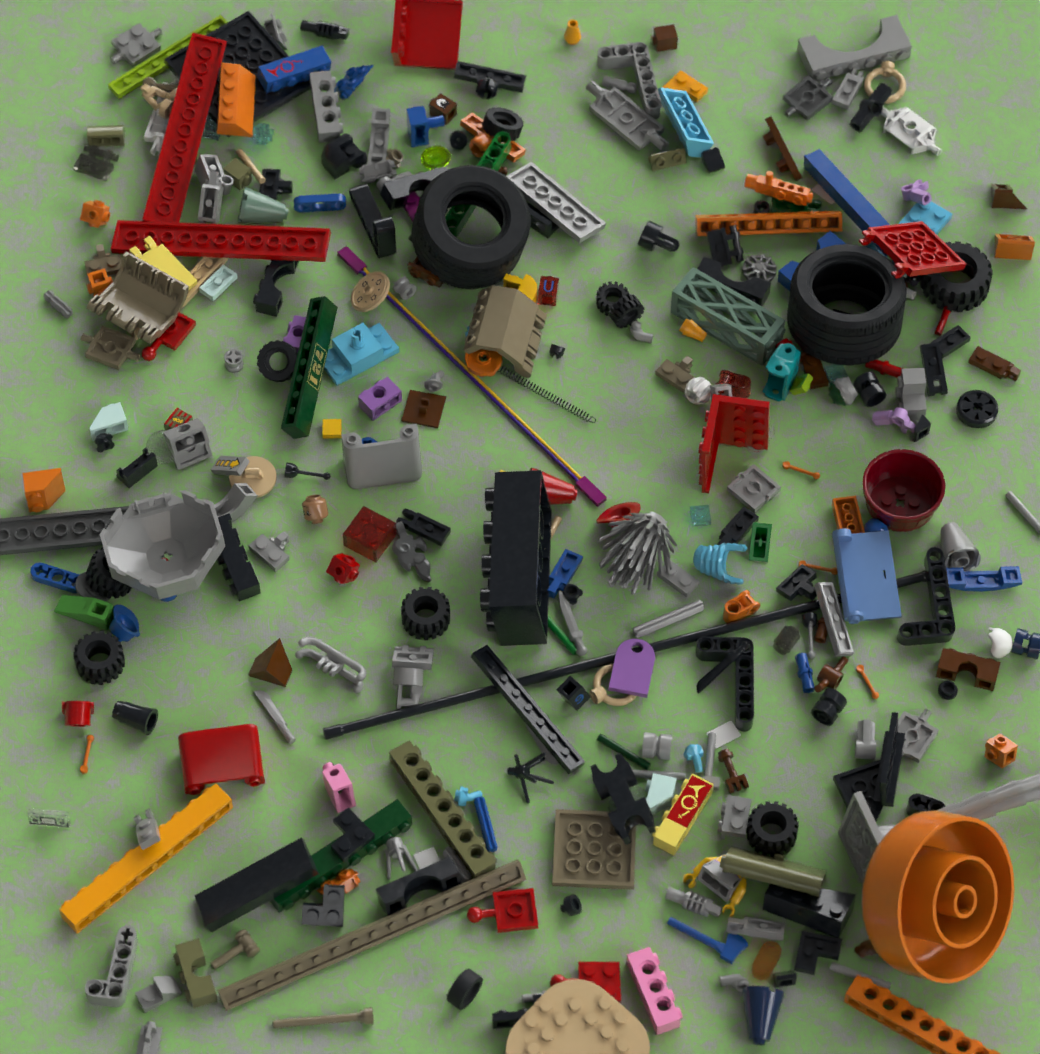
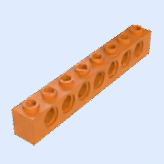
[695,210,842,236]
[844,975,1000,1054]

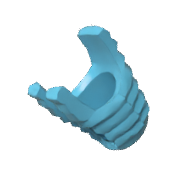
[693,543,747,585]

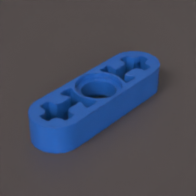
[293,194,346,213]
[30,563,79,594]

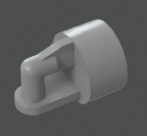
[393,667,424,709]

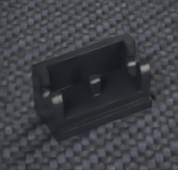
[116,447,158,488]

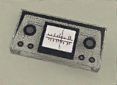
[27,808,71,828]

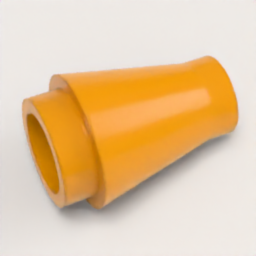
[564,20,581,45]
[679,318,708,342]

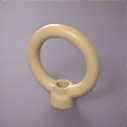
[864,61,906,104]
[589,664,637,706]

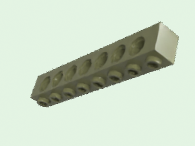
[389,740,497,879]

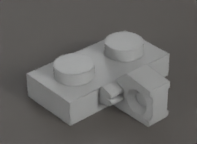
[248,532,289,572]

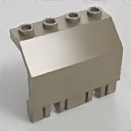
[87,251,189,344]
[463,285,547,378]

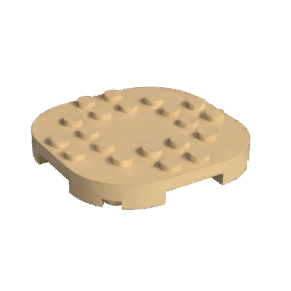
[506,979,650,1054]

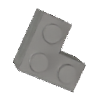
[895,368,927,420]

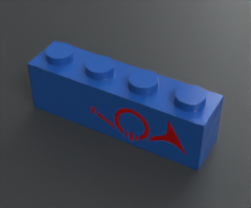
[257,45,331,93]

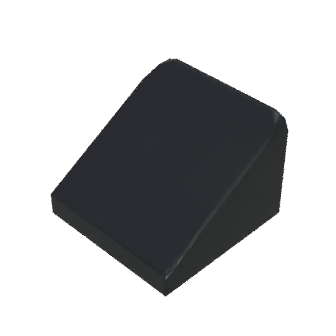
[701,147,725,173]
[913,415,931,442]
[773,971,797,988]

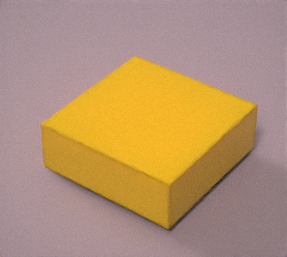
[322,419,342,439]

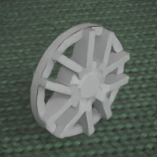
[742,254,777,282]

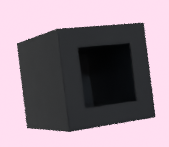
[556,676,590,711]

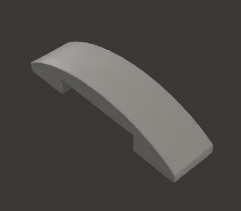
[367,108,390,169]

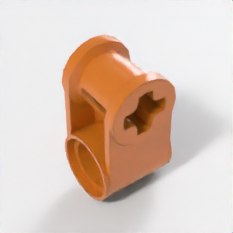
[723,590,761,623]

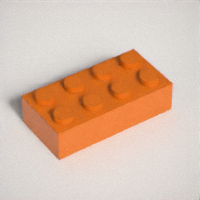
[832,495,865,534]

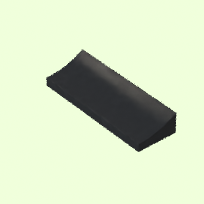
[195,837,319,932]

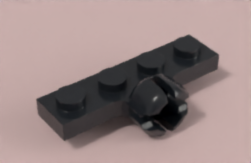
[454,61,526,99]

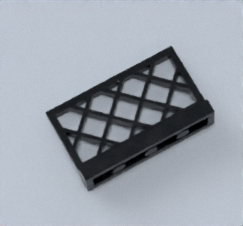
[873,712,905,807]

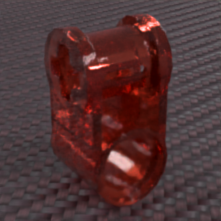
[715,370,751,398]

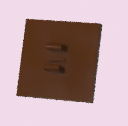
[402,390,446,428]

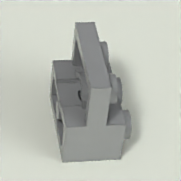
[163,418,213,470]

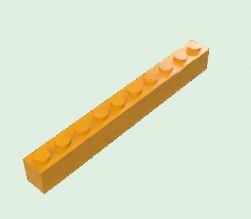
[59,783,233,934]

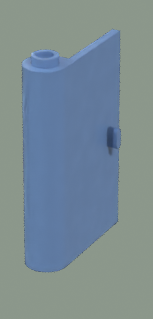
[832,529,902,624]

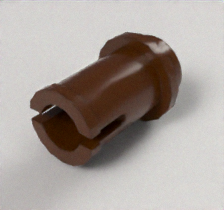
[813,617,828,644]

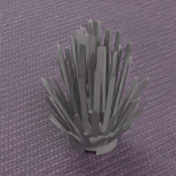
[598,511,677,595]

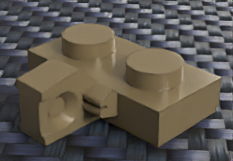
[84,244,122,276]
[655,356,695,394]

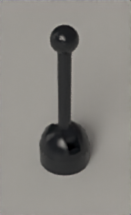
[284,462,331,480]

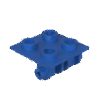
[334,65,373,100]

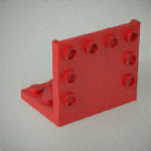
[391,0,463,70]
[698,394,770,493]

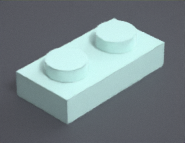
[199,265,237,301]

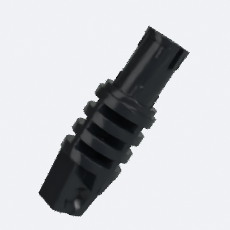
[300,20,349,40]

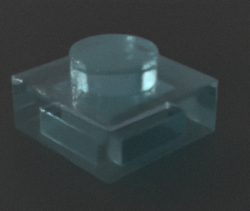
[824,364,848,384]
[690,505,711,527]

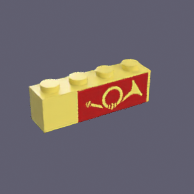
[652,773,714,856]

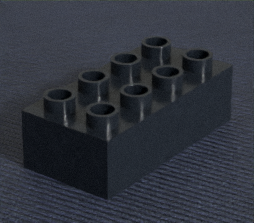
[480,470,552,646]

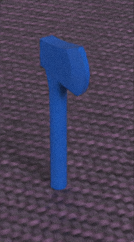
[667,917,748,964]

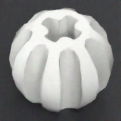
[685,377,711,405]

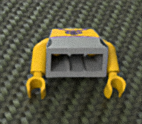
[683,854,747,918]

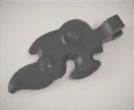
[392,521,432,582]

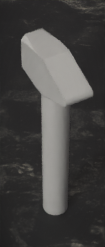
[701,732,720,790]

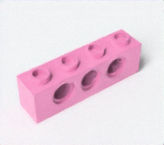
[626,947,683,1035]

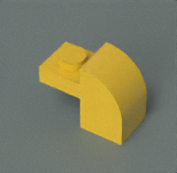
[503,274,537,303]

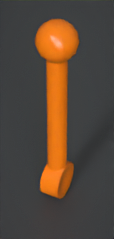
[783,461,820,480]
[799,560,838,575]
[856,665,879,699]
[80,735,94,774]

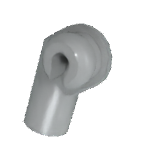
[630,321,653,343]
[719,974,749,992]

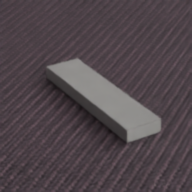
[814,582,854,656]

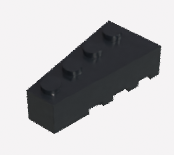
[216,513,261,602]

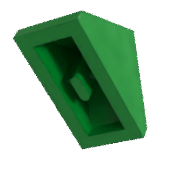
[749,522,772,562]

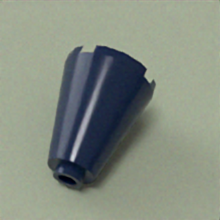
[742,986,784,1045]

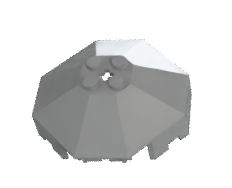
[100,490,225,600]

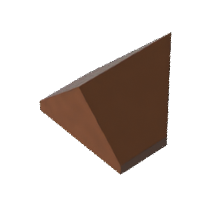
[991,184,1027,209]
[249,638,292,687]

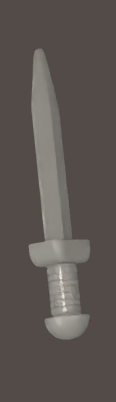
[558,591,587,656]

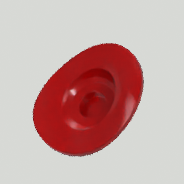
[596,502,641,528]

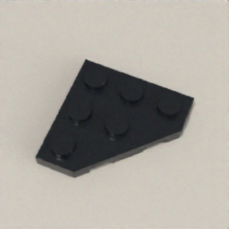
[833,760,883,822]

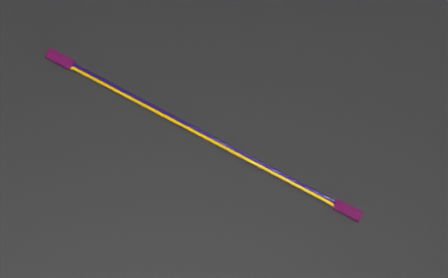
[337,246,607,507]

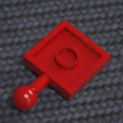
[141,312,196,361]
[467,888,538,933]
[550,962,621,1004]

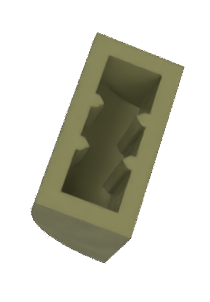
[87,125,125,147]

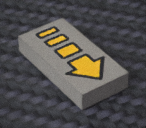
[211,456,250,476]

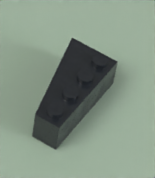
[762,884,856,938]

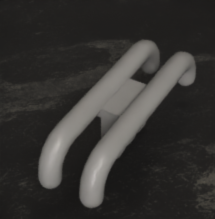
[295,637,366,694]

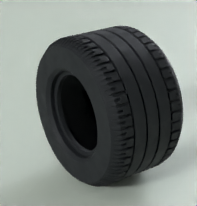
[412,165,531,290]
[787,244,907,365]

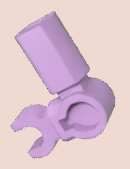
[901,179,931,205]
[872,407,916,434]

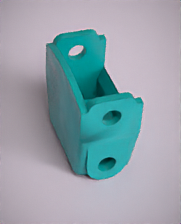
[762,343,801,402]

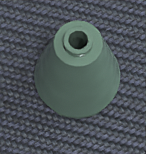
[238,187,289,223]

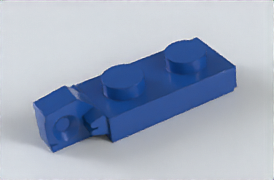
[548,549,583,599]

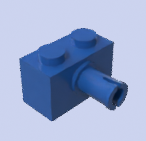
[406,106,445,147]

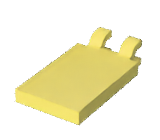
[130,236,198,291]

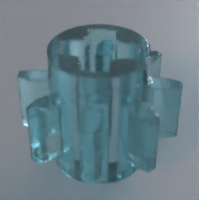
[252,123,274,145]

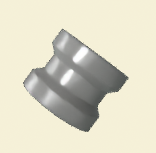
[393,277,417,300]
[224,349,244,373]

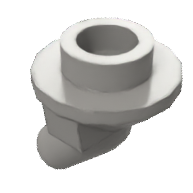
[424,370,445,392]

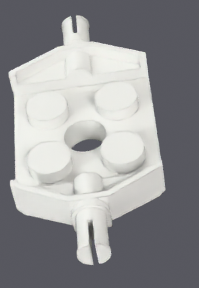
[881,106,942,156]

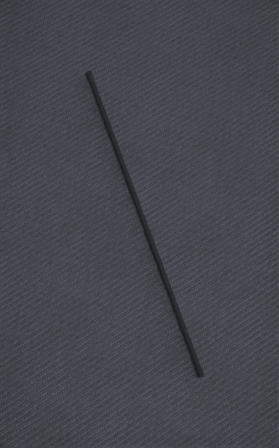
[323,570,941,740]

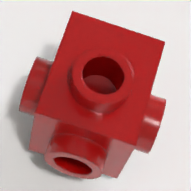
[326,553,360,584]

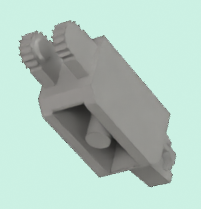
[198,171,224,224]

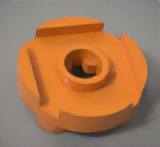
[465,349,503,377]

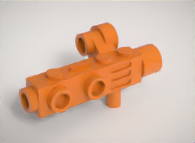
[744,171,814,206]

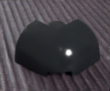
[321,133,364,179]

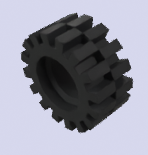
[596,281,630,316]
[609,294,645,328]

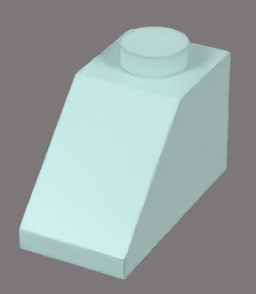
[90,402,128,441]

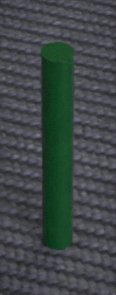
[597,734,651,770]

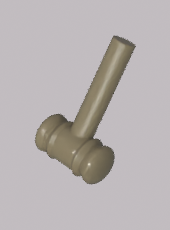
[143,77,178,97]
[211,929,260,969]

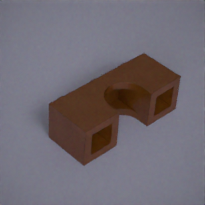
[936,648,1001,691]

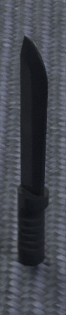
[697,641,750,693]

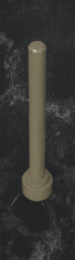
[273,1007,374,1028]

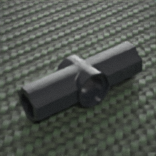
[850,83,893,132]

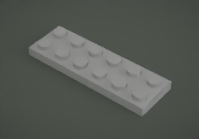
[506,162,606,243]

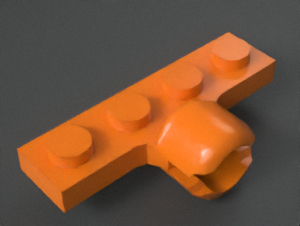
[460,112,526,163]

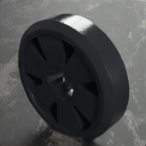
[956,390,998,428]

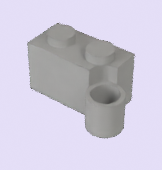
[195,155,234,195]

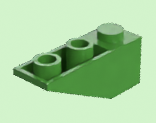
[54,595,114,631]

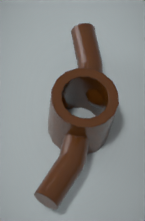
[814,656,848,693]

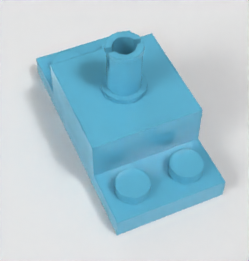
[324,322,399,386]

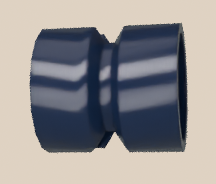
[1011,628,1040,660]

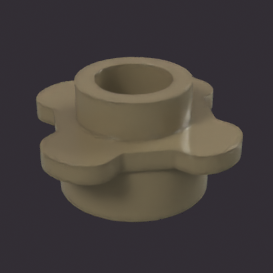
[386,149,403,168]

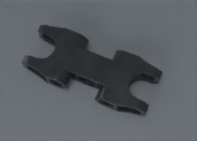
[590,753,656,845]

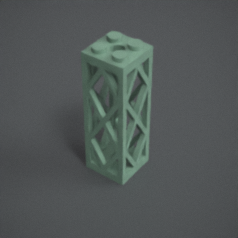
[670,267,786,366]

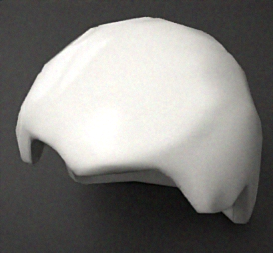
[988,627,1013,659]

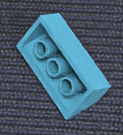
[658,87,714,158]

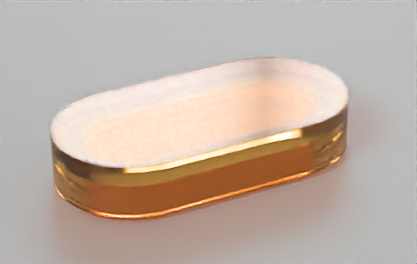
[752,941,782,980]

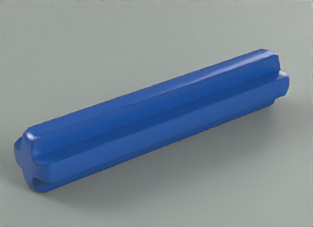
[474,796,498,852]

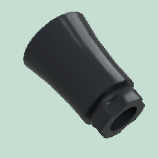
[112,701,158,735]

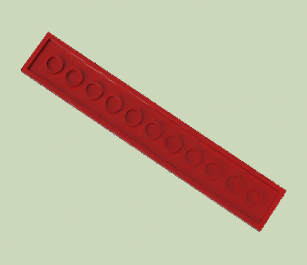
[142,32,227,223]
[111,220,331,262]

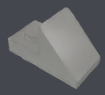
[135,976,182,1013]

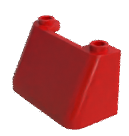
[178,724,265,795]

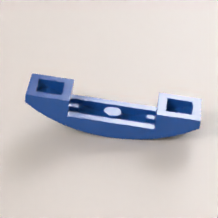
[946,566,1023,592]

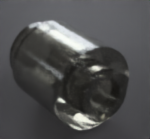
[773,626,800,655]

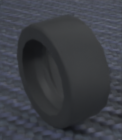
[446,968,483,1010]

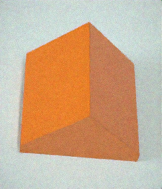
[995,234,1035,260]

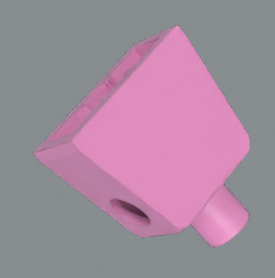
[322,762,356,813]

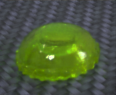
[420,145,451,170]

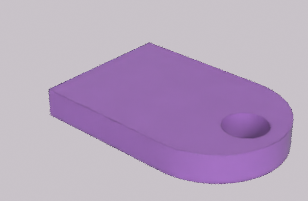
[608,639,655,698]

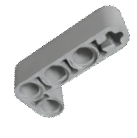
[85,925,138,1007]

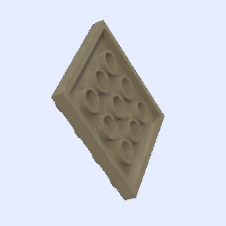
[552,809,636,890]

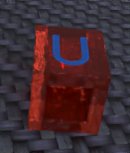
[538,276,559,306]

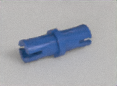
[795,653,815,693]

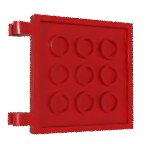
[858,221,966,278]

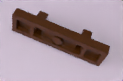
[762,116,802,181]

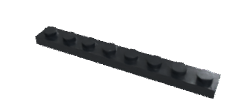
[471,645,585,775]

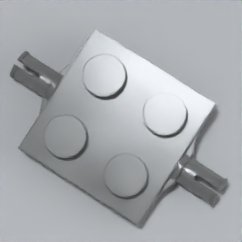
[110,23,162,67]
[898,709,939,763]

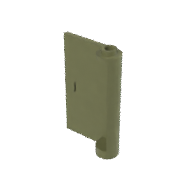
[720,846,826,897]

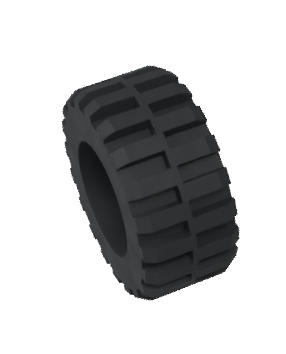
[920,241,993,312]

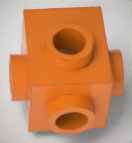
[80,200,110,228]
[86,268,113,296]
[984,733,1018,769]

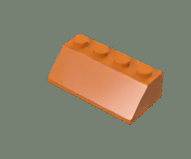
[217,63,256,137]

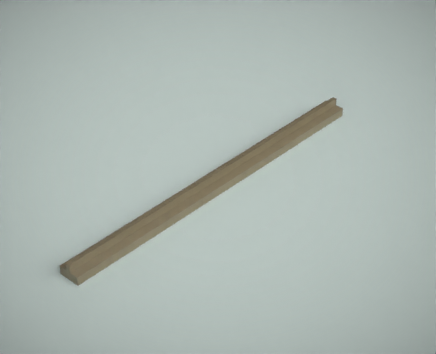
[217,859,526,1011]

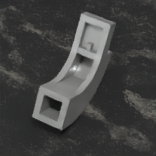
[214,483,258,522]

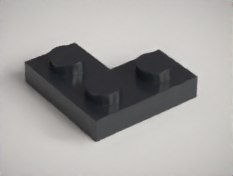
[331,807,375,862]
[302,884,345,927]
[794,931,842,975]

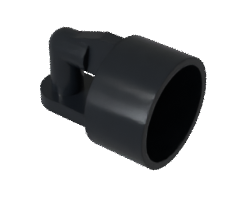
[638,220,680,252]

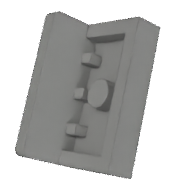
[718,795,751,840]

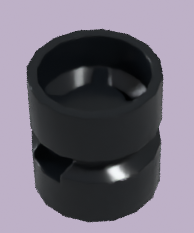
[853,372,887,407]
[811,688,847,726]

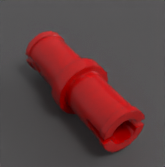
[865,359,904,378]

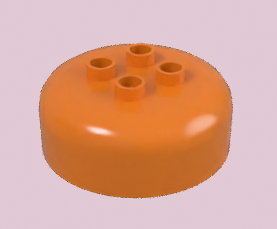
[862,811,1014,983]

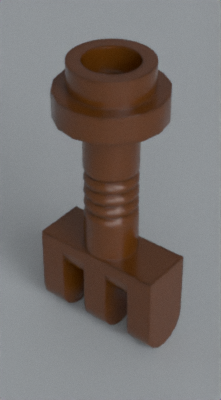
[718,749,749,794]

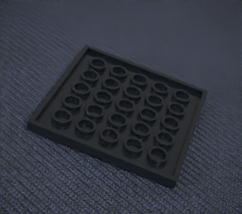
[164,11,311,138]

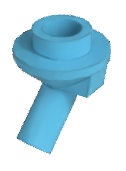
[683,744,704,773]
[454,786,482,806]

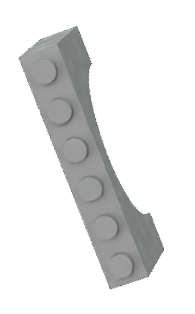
[797,15,912,81]

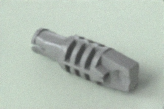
[665,887,722,917]

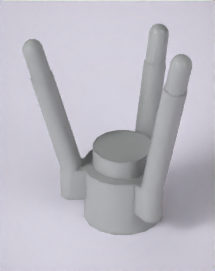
[385,837,418,880]

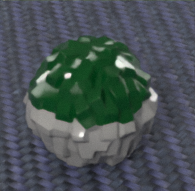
[828,377,858,406]

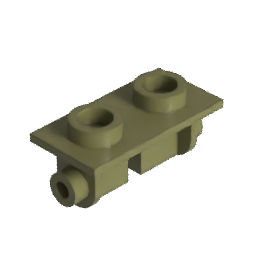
[648,147,686,171]

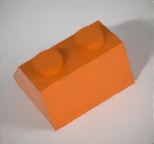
[23,468,65,513]

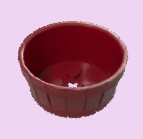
[863,449,946,532]

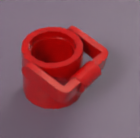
[62,701,94,727]

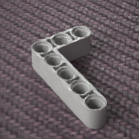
[597,42,661,120]

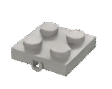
[727,464,781,513]

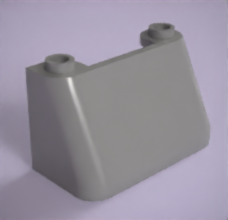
[341,424,422,489]

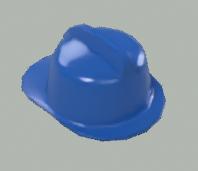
[109,604,140,642]

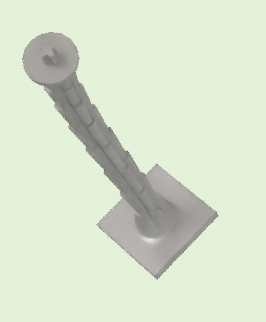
[838,773,1040,886]

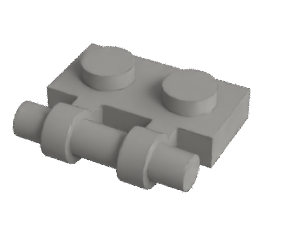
[392,645,434,670]

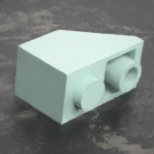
[645,773,677,815]

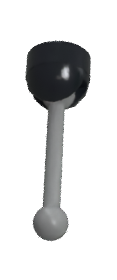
[802,612,818,659]

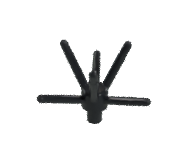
[507,752,554,803]

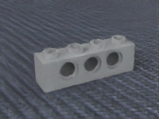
[310,70,343,143]

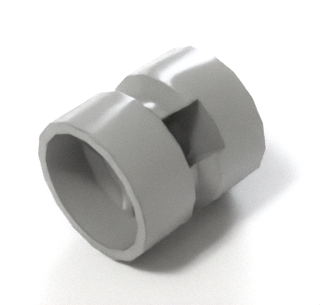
[642,732,672,760]

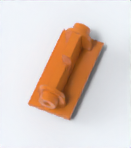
[317,869,361,895]

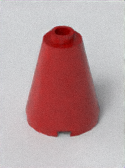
[529,468,577,505]

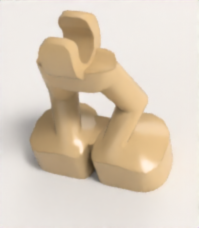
[141,84,177,119]

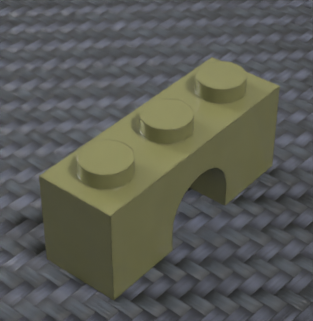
[173,938,218,1008]

